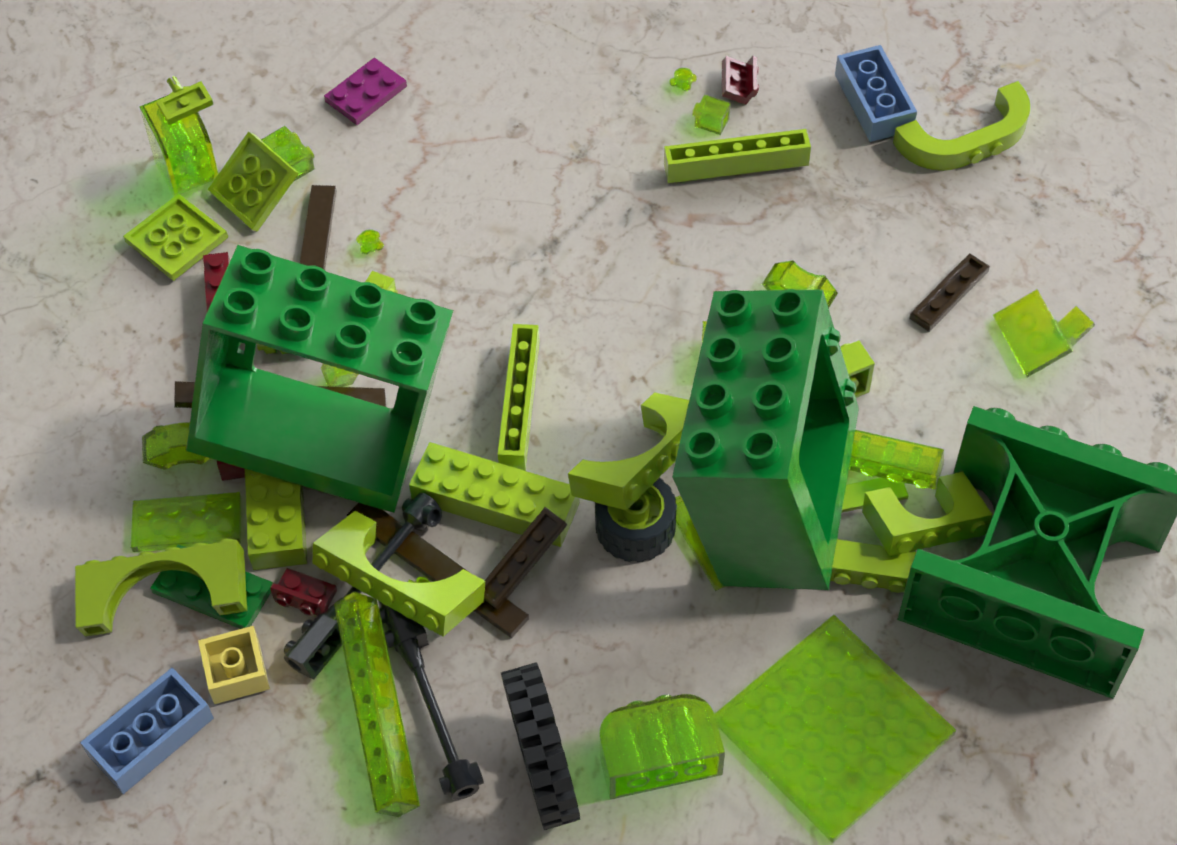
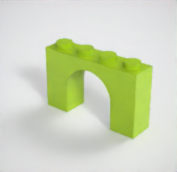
[862,472,993,556]

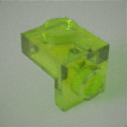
[1052,306,1095,346]

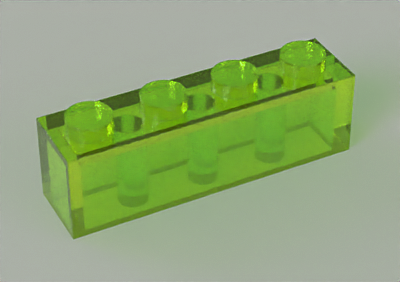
[849,430,944,490]

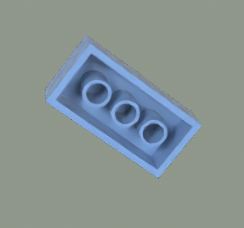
[835,45,917,142]
[80,668,214,794]

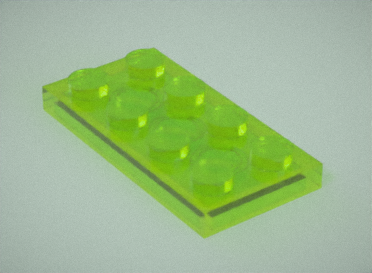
[131,492,241,552]

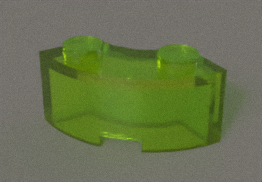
[762,260,838,308]
[142,422,210,470]

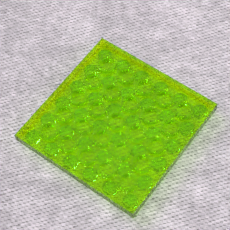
[712,615,956,843]

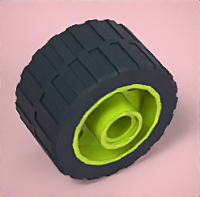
[595,477,677,562]

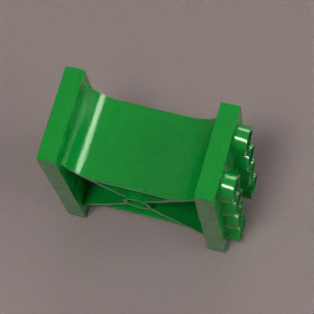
[897,406,1177,699]

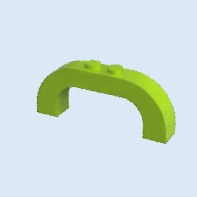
[893,81,1030,171]

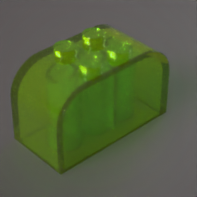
[139,95,218,197]
[600,694,725,800]

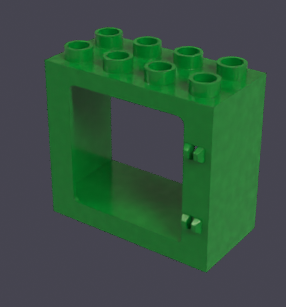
[186,245,454,513]
[672,289,859,590]

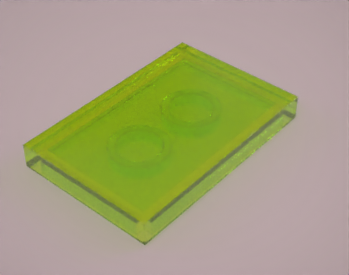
[993,289,1073,378]

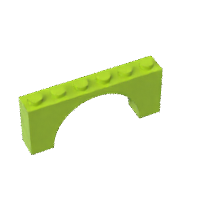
[568,392,689,510]
[312,511,486,637]
[75,539,247,637]

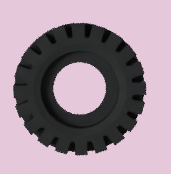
[501,662,580,830]

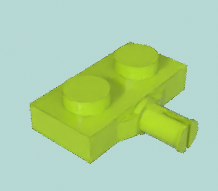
[156,76,214,125]

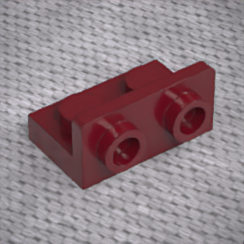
[270,568,337,616]

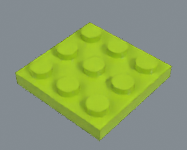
[207,131,299,232]
[123,193,228,281]

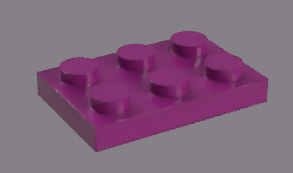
[324,57,407,125]

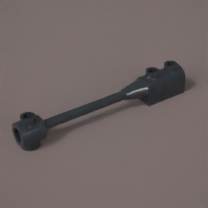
[284,492,442,680]
[374,601,484,800]

